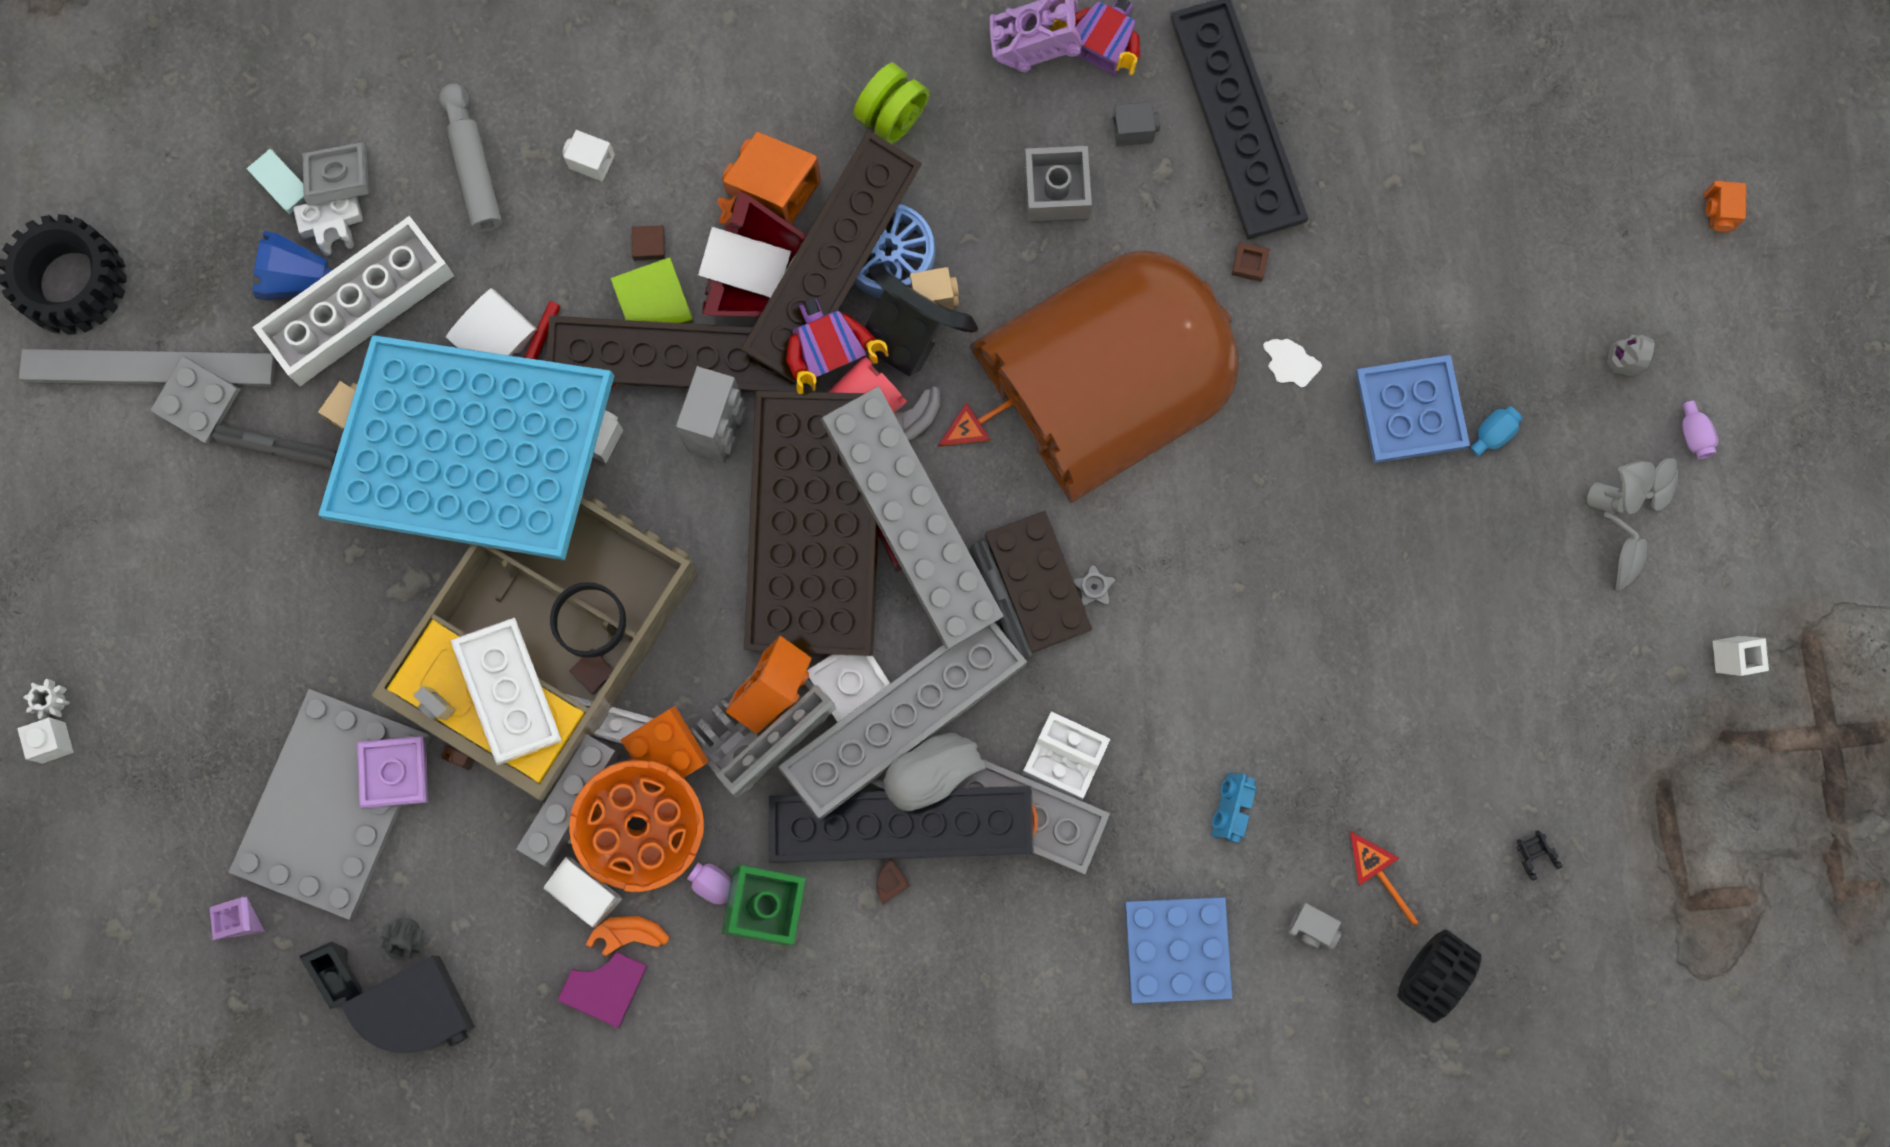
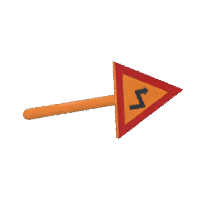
[938,399,1013,447]

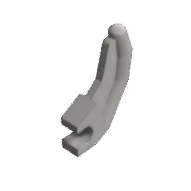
[894,386,941,442]

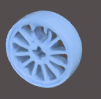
[854,204,936,299]

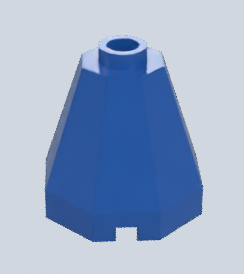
[253,231,333,301]

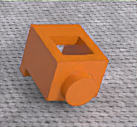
[1704,181,1746,232]

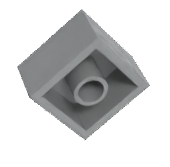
[1024,146,1092,222]

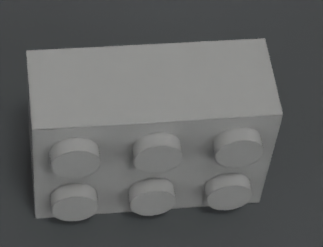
[676,366,747,462]

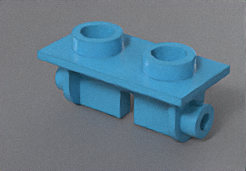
[1211,773,1257,843]

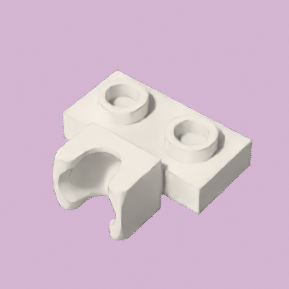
[293,196,363,256]

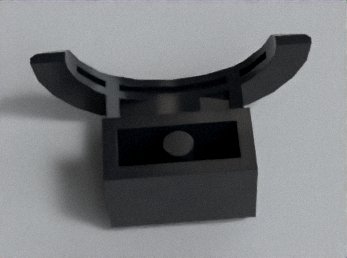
[865,262,978,377]

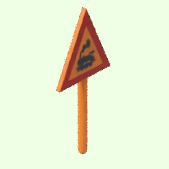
[1350,831,1418,926]

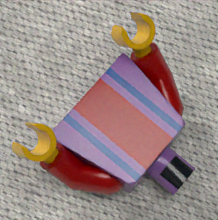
[1049,0,1141,77]
[786,299,888,394]

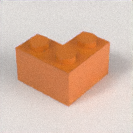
[726,636,812,734]

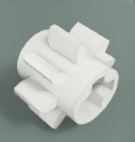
[23,679,70,720]

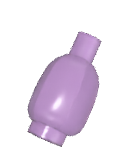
[1682,401,1719,460]
[687,863,732,905]

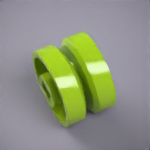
[853,62,930,144]

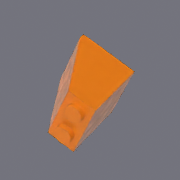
[722,131,821,225]

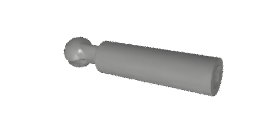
[439,83,503,232]

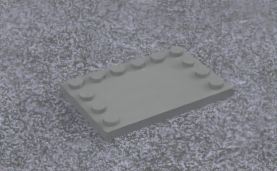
[228,689,431,920]

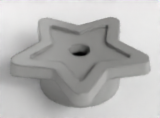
[1074,565,1115,606]

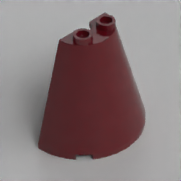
[702,191,806,317]

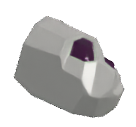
[1607,335,1655,376]

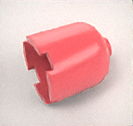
[828,356,907,413]

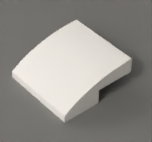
[445,289,538,356]
[1022,711,1110,801]

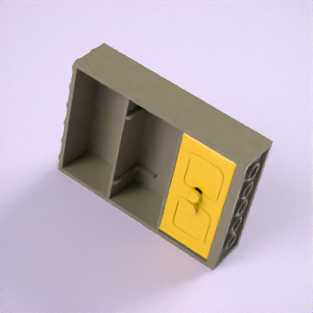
[371,495,698,802]

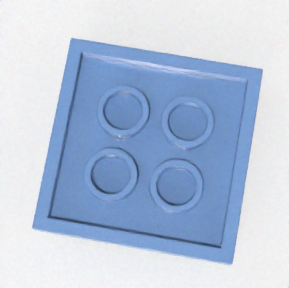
[1355,355,1470,463]
[1125,897,1232,1003]

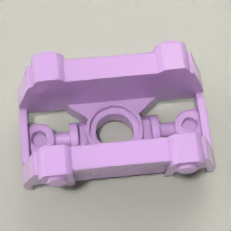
[990,0,1082,73]

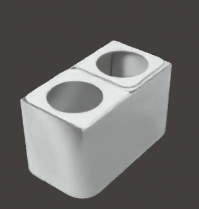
[543,857,623,927]

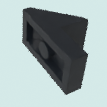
[300,942,362,1009]

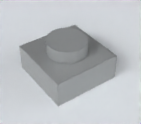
[413,686,456,720]

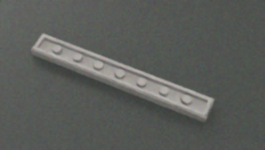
[19,349,276,387]

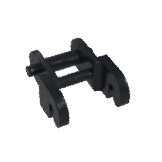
[1516,830,1562,881]

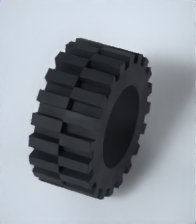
[0,214,127,335]

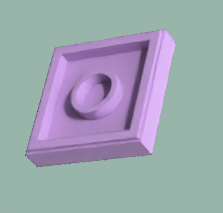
[357,736,429,809]

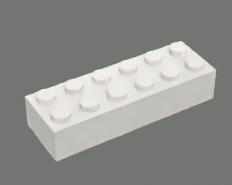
[253,216,454,386]

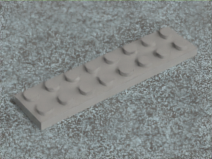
[820,386,1004,649]
[779,622,1027,821]
[869,758,1110,875]

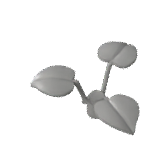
[1587,457,1678,591]

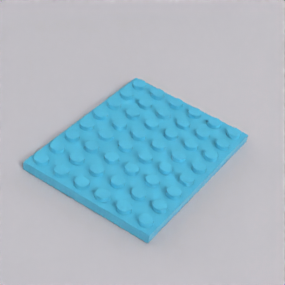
[318,335,614,560]

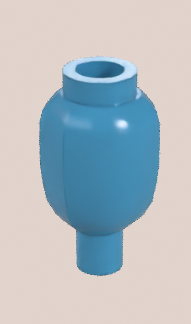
[1470,406,1523,457]

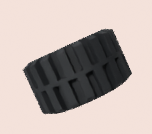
[1397,929,1482,1023]

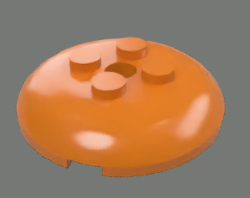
[569,760,704,892]

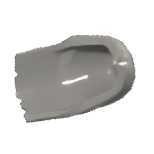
[884,732,986,811]

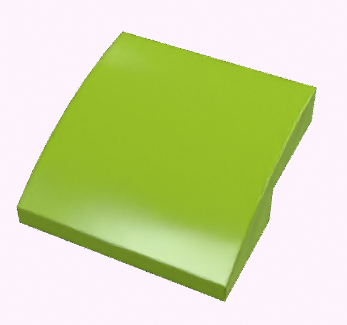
[611,257,693,324]

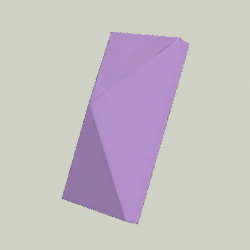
[210,897,265,940]

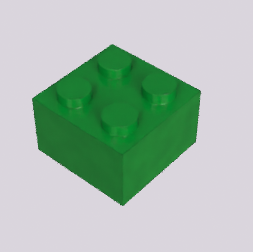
[721,865,806,946]

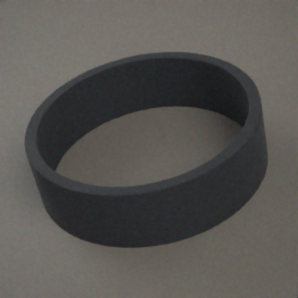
[550,582,626,658]

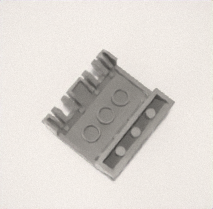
[690,675,836,798]

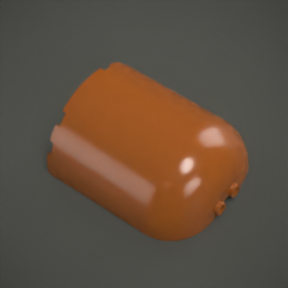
[970,251,1239,503]

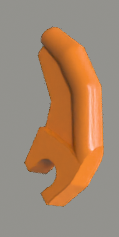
[586,916,670,956]

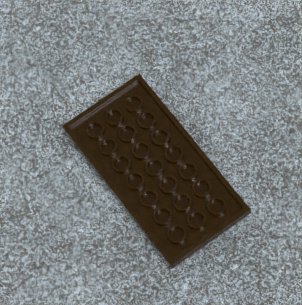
[744,391,885,656]

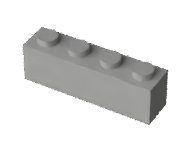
[516,735,621,868]

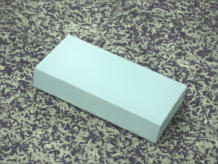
[247,149,305,215]

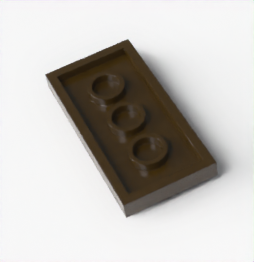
[985,511,1092,653]

